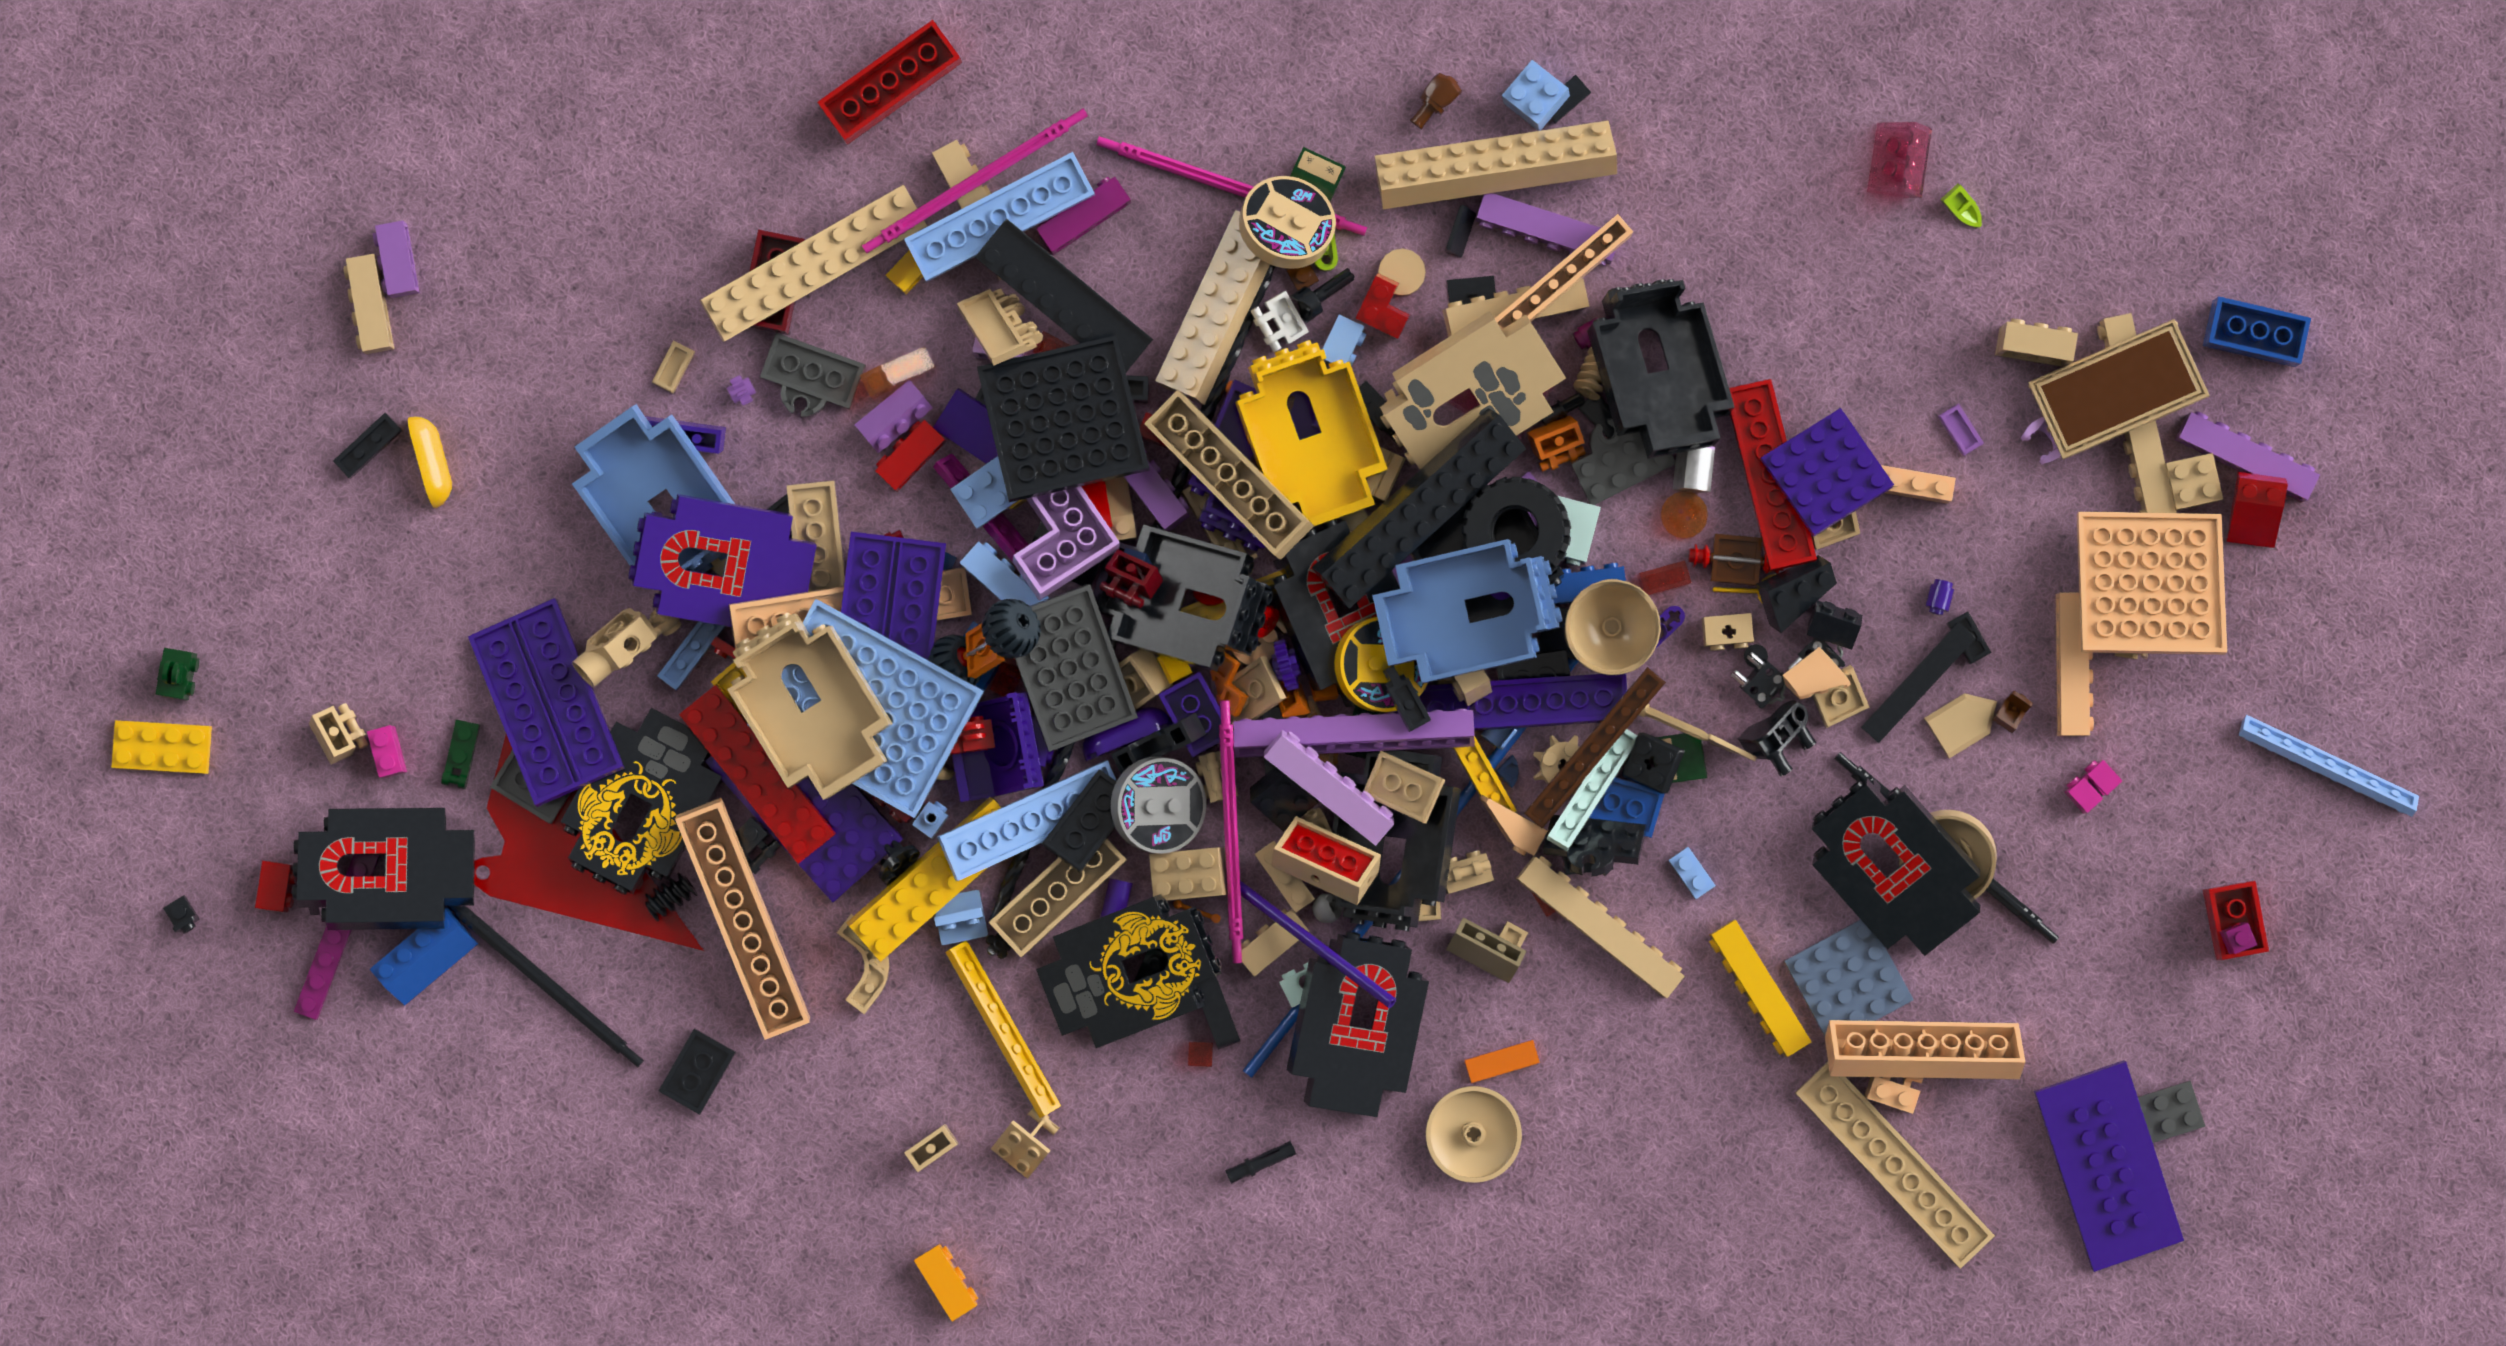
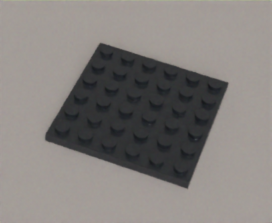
[977,335,1149,502]

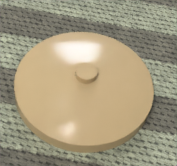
[1426,1086,1522,1183]

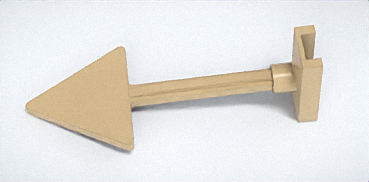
[1627,679,1757,761]

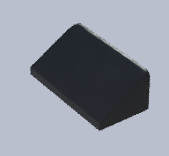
[1445,205,1476,257]

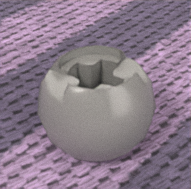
[1312,893,1343,923]

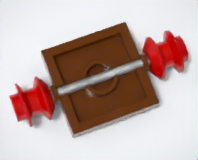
[1688,534,1784,586]

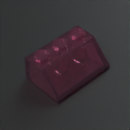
[1867,122,1932,198]

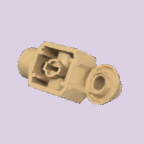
[572,608,681,688]

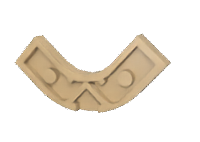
[837,914,889,1014]

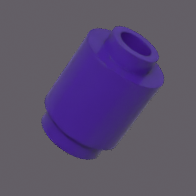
[1925,579,1954,615]

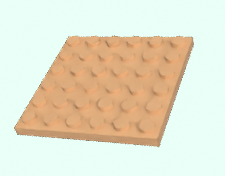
[2077,512,2227,655]

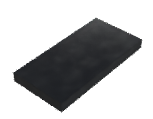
[1042,769,1117,873]

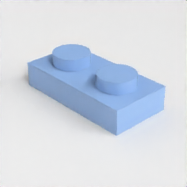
[1668,847,1716,899]

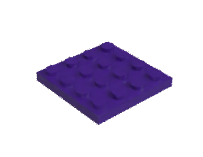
[1761,408,1894,537]

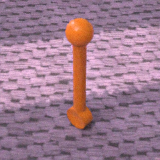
[1173,900,1221,923]

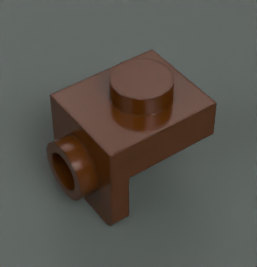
[1993,691,2033,733]

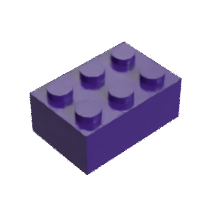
[1158,672,1234,758]

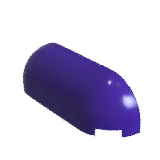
[1083,707,1173,761]

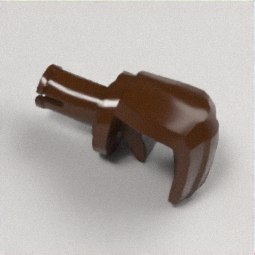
[1410,73,1462,130]

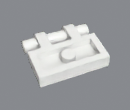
[1251,291,1309,352]

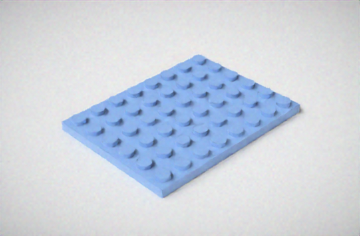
[747,599,984,818]

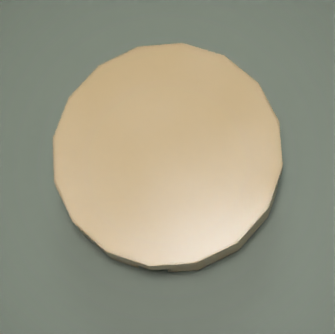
[1378,248,1426,296]

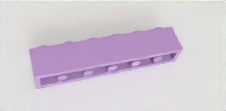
[1264,730,1394,846]

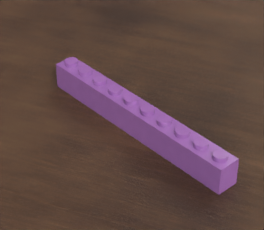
[1233,709,1475,758]

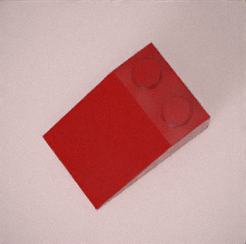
[2226,472,2288,548]

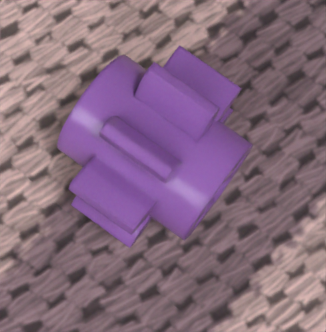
[727,375,756,406]

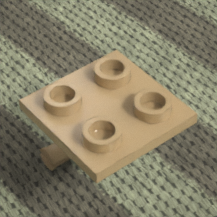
[991,1107,1060,1179]

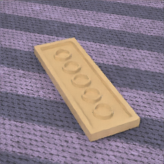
[787,481,845,592]

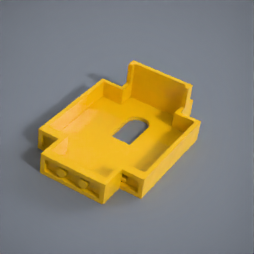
[1235,340,1388,526]

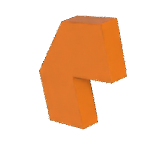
[1210,651,1248,717]

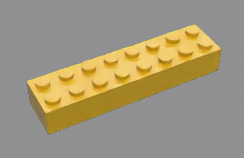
[846,797,1001,962]

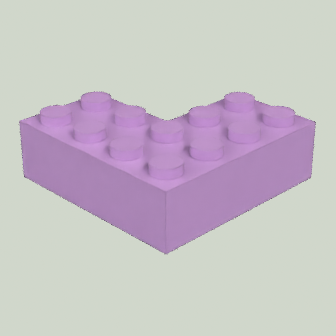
[1013,486,1120,601]

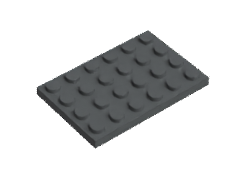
[1014,584,1138,752]

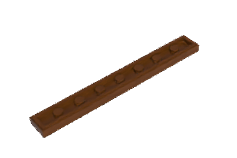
[1524,667,1666,828]

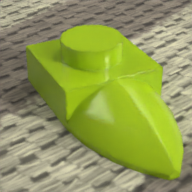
[1940,183,1982,227]

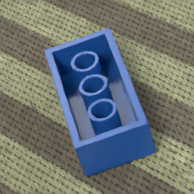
[2202,296,2311,367]

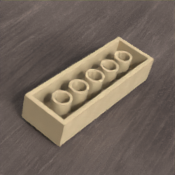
[989,839,1127,958]

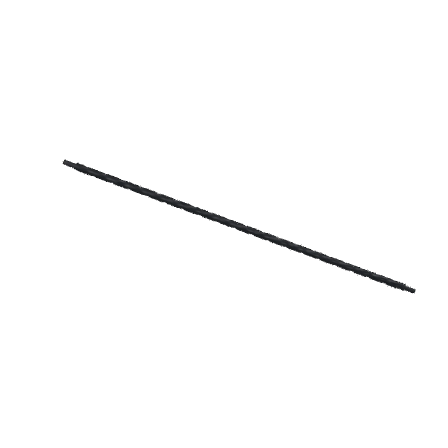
[989,265,1276,920]

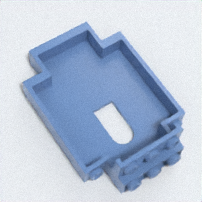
[572,404,735,573]
[1372,539,1562,683]

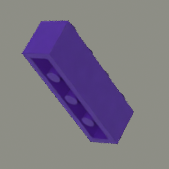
[645,416,726,454]

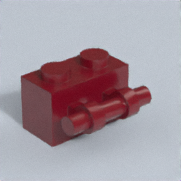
[1100,549,1163,608]

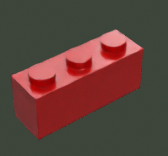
[875,420,946,492]

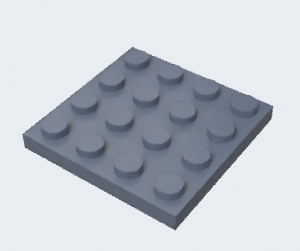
[1784,919,1914,1037]

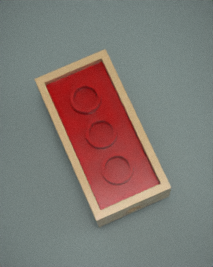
[1272,816,1381,905]

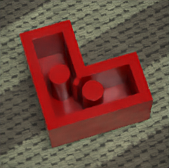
[1356,273,1410,339]

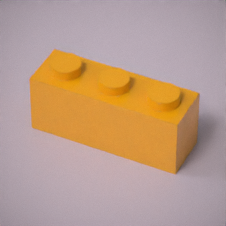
[914,1243,979,1321]

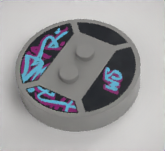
[1111,757,1206,854]

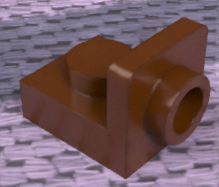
[1285,265,1319,291]

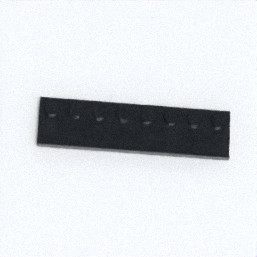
[975,218,1154,372]

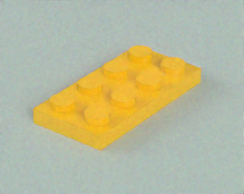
[111,720,212,774]

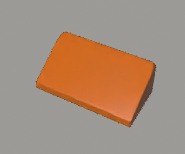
[1278,681,1310,718]

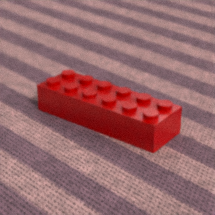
[817,20,962,145]

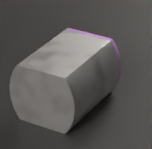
[1673,447,1715,493]

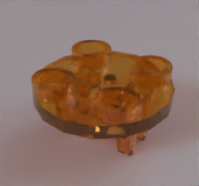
[1660,491,1708,539]

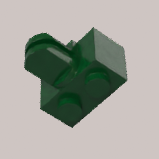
[155,648,199,700]

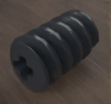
[645,872,698,922]

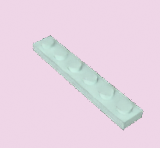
[1547,729,1637,851]

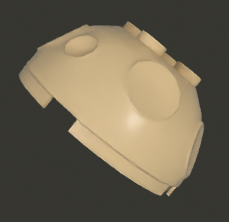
[1564,579,1661,675]

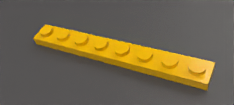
[945,941,1061,1118]

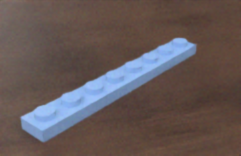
[2239,715,2419,817]

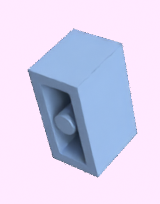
[1323,314,1367,367]

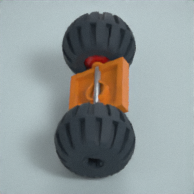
[928,599,1041,686]

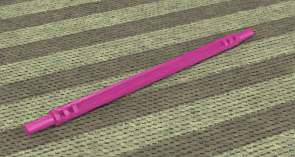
[862,108,1088,254]
[1219,700,1243,963]

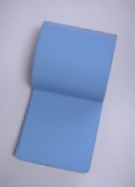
[1481,728,1517,750]

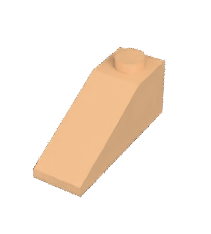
[1479,795,1548,856]

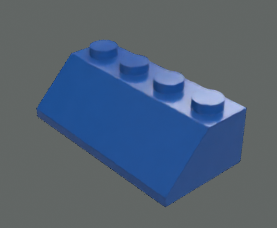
[370,907,478,1006]

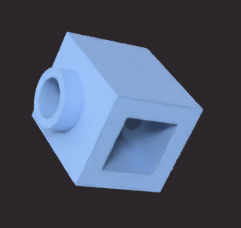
[912,801,949,839]

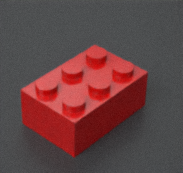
[2203,881,2269,960]

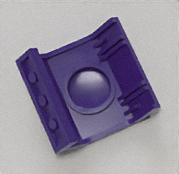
[952,692,1044,803]

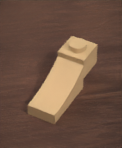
[1105,477,1137,542]

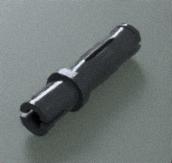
[1225,1141,1296,1184]

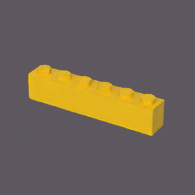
[1709,920,1812,1057]

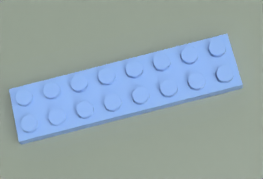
[904,152,1095,282]
[937,760,1116,881]

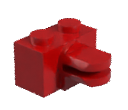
[950,716,995,755]

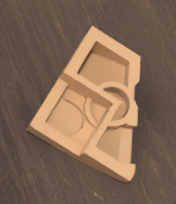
[1783,647,1851,700]

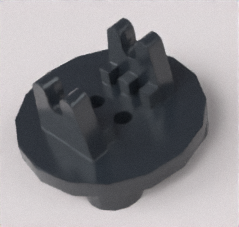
[879,840,920,886]

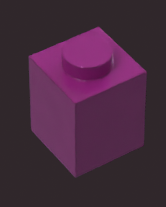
[2220,923,2257,954]

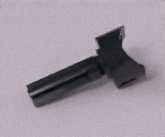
[1290,268,1355,323]

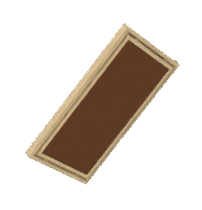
[2028,319,2210,460]

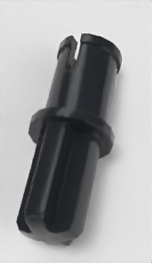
[1542,393,1585,426]

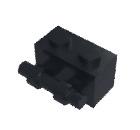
[1807,601,1863,650]
[736,817,781,874]

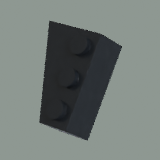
[1756,555,1837,633]

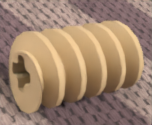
[1573,347,1604,400]

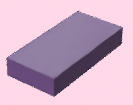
[1938,403,1984,456]

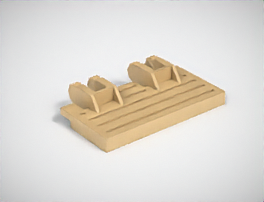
[957,288,1043,366]

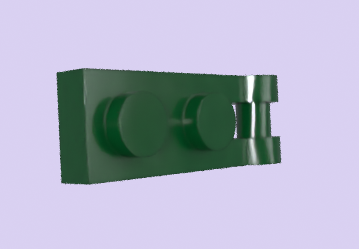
[441,719,480,789]

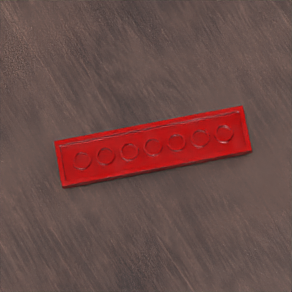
[1729,379,1817,571]
[679,684,836,864]

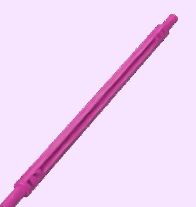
[1096,136,1367,236]

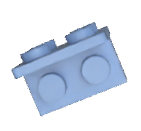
[934,890,988,945]

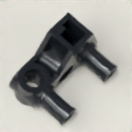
[1738,700,1816,776]

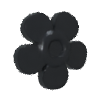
[986,933,1012,959]

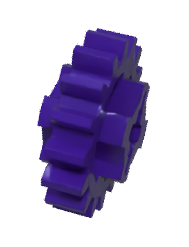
[1271,639,1302,691]

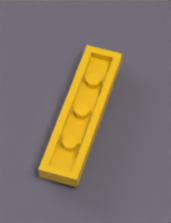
[1453,736,1517,822]

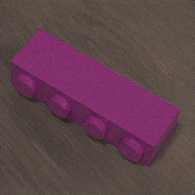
[1036,176,1131,255]

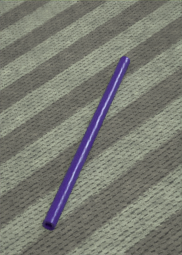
[1240,880,1396,1008]

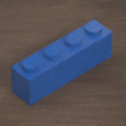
[1553,563,1626,605]

